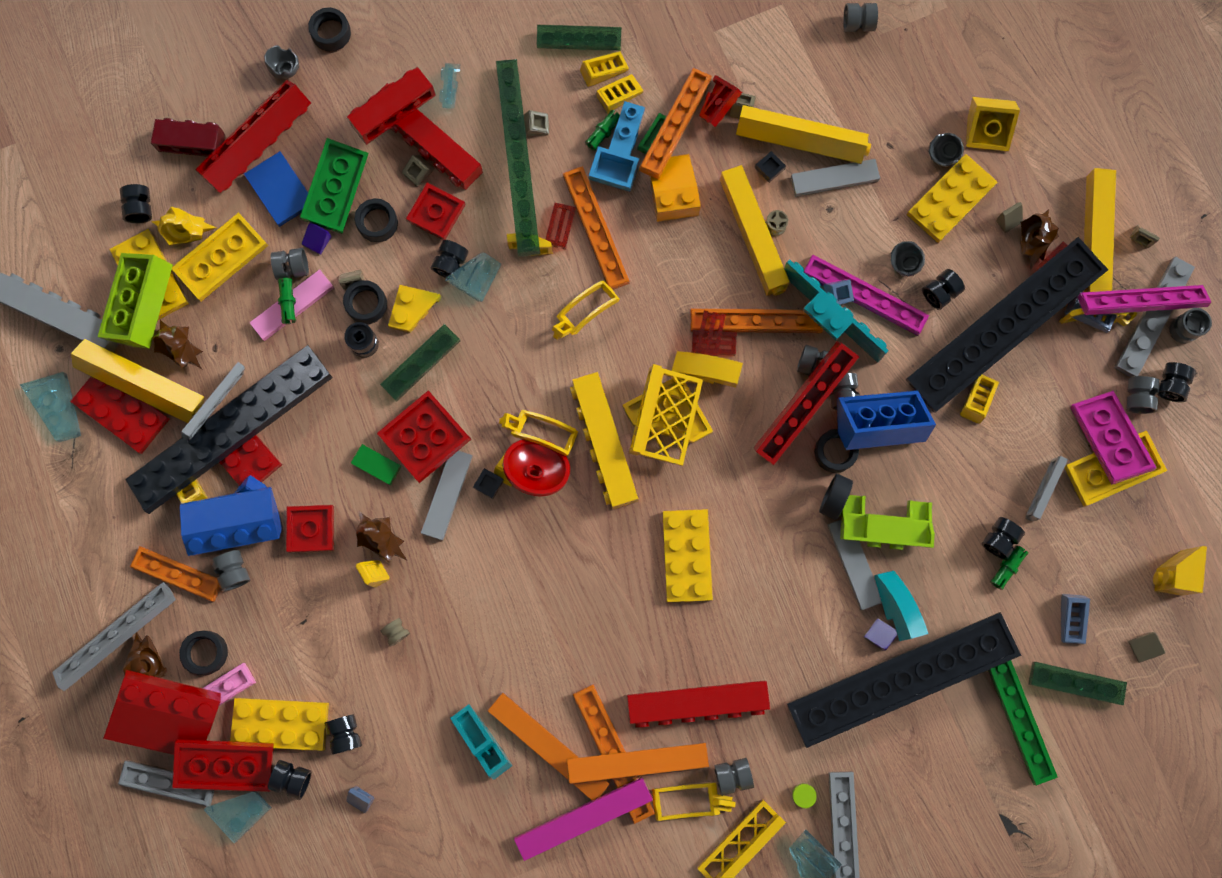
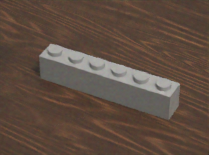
[0,273,119,353]

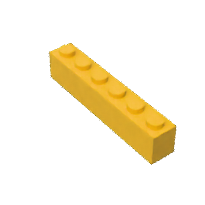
[569,372,638,510]

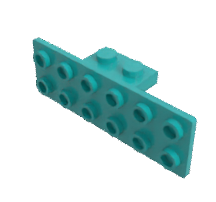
[784,259,889,363]

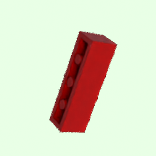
[347,67,436,145]

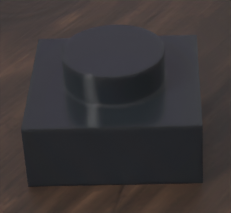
[755,151,786,183]
[473,468,504,499]

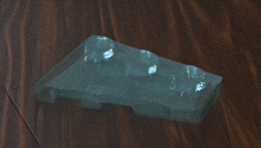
[20,372,81,442]

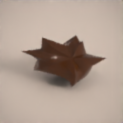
[1020,209,1059,269]
[153,320,203,370]
[356,511,407,563]
[123,632,167,678]

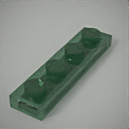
[536,25,622,51]
[380,324,460,402]
[1028,662,1127,705]

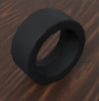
[308,7,351,52]
[354,198,398,243]
[343,280,387,324]
[814,429,859,473]
[819,474,853,520]
[179,630,228,675]

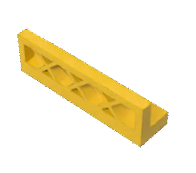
[697,799,786,878]

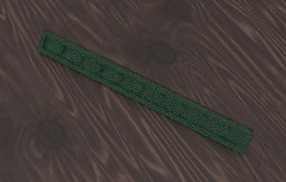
[496,59,540,257]

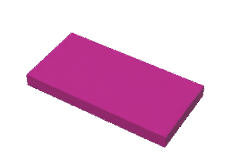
[1070,391,1157,485]

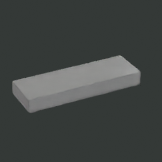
[1025,456,1068,522]

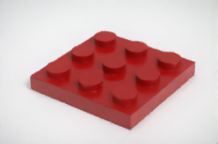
[377,390,471,483]

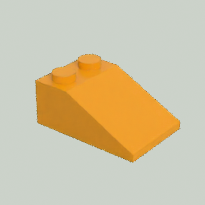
[649,154,701,222]

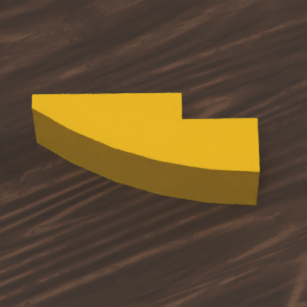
[672,351,743,388]

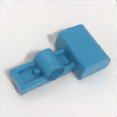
[589,101,645,192]

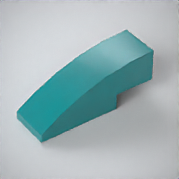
[874,570,929,641]
[450,704,513,780]

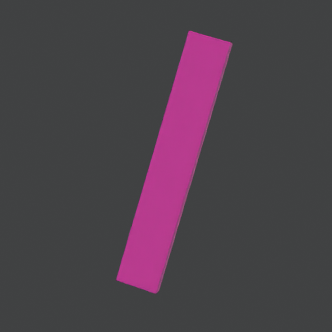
[804,254,929,336]
[1077,285,1212,315]
[514,777,653,861]

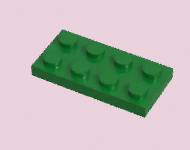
[300,138,369,234]

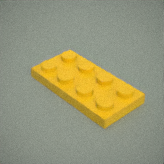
[906,154,998,243]
[172,212,268,302]
[109,229,189,321]
[1064,430,1167,507]
[662,509,713,602]
[230,698,329,751]

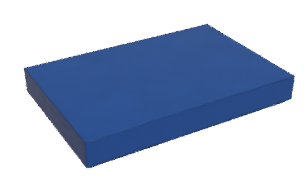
[244,151,308,227]

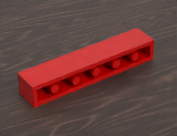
[195,80,311,193]
[375,83,483,190]
[753,341,859,465]
[627,681,770,728]

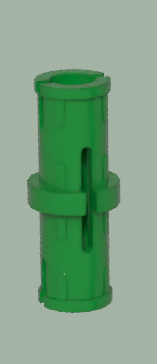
[585,110,620,151]
[278,278,296,324]
[990,545,1028,590]

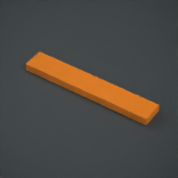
[639,68,712,180]
[563,166,630,290]
[690,309,823,333]
[573,684,655,824]
[488,693,610,800]
[566,743,709,784]

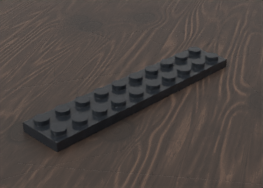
[905,237,1108,413]
[125,345,333,514]
[787,612,1022,748]

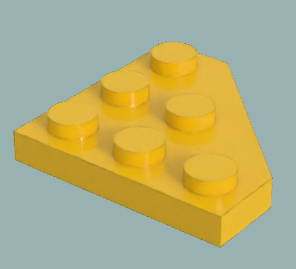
[622,379,713,443]

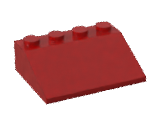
[103,670,221,755]

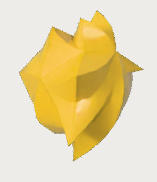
[151,207,217,245]

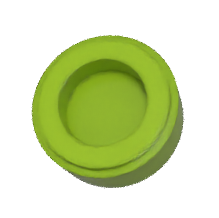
[792,783,817,808]

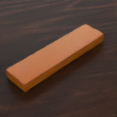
[130,546,220,602]

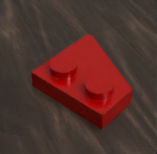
[699,75,742,127]

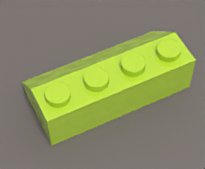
[97,253,173,349]

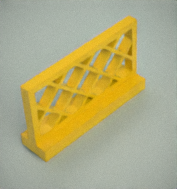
[629,364,703,466]

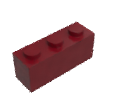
[151,118,225,157]

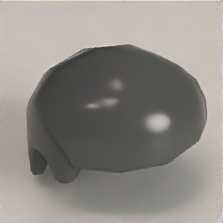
[264,45,300,79]
[928,133,964,166]
[891,241,925,277]

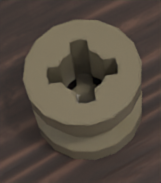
[765,210,788,237]
[381,618,410,646]

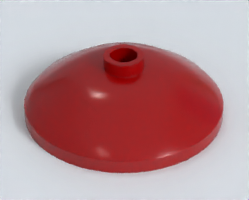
[503,439,570,497]

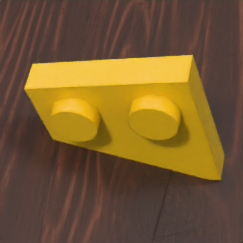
[388,285,441,333]

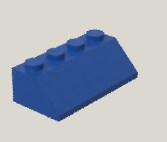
[837,391,936,450]
[180,487,283,556]

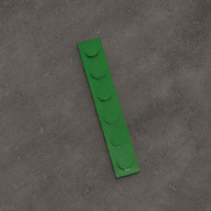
[988,660,1058,786]

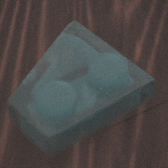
[439,63,461,108]
[445,253,501,302]
[204,791,271,843]
[789,830,842,878]

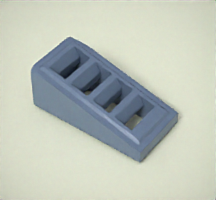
[1064,292,1117,333]
[1061,594,1090,644]

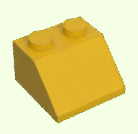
[966,97,1020,151]
[1153,546,1207,596]

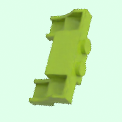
[839,495,935,550]

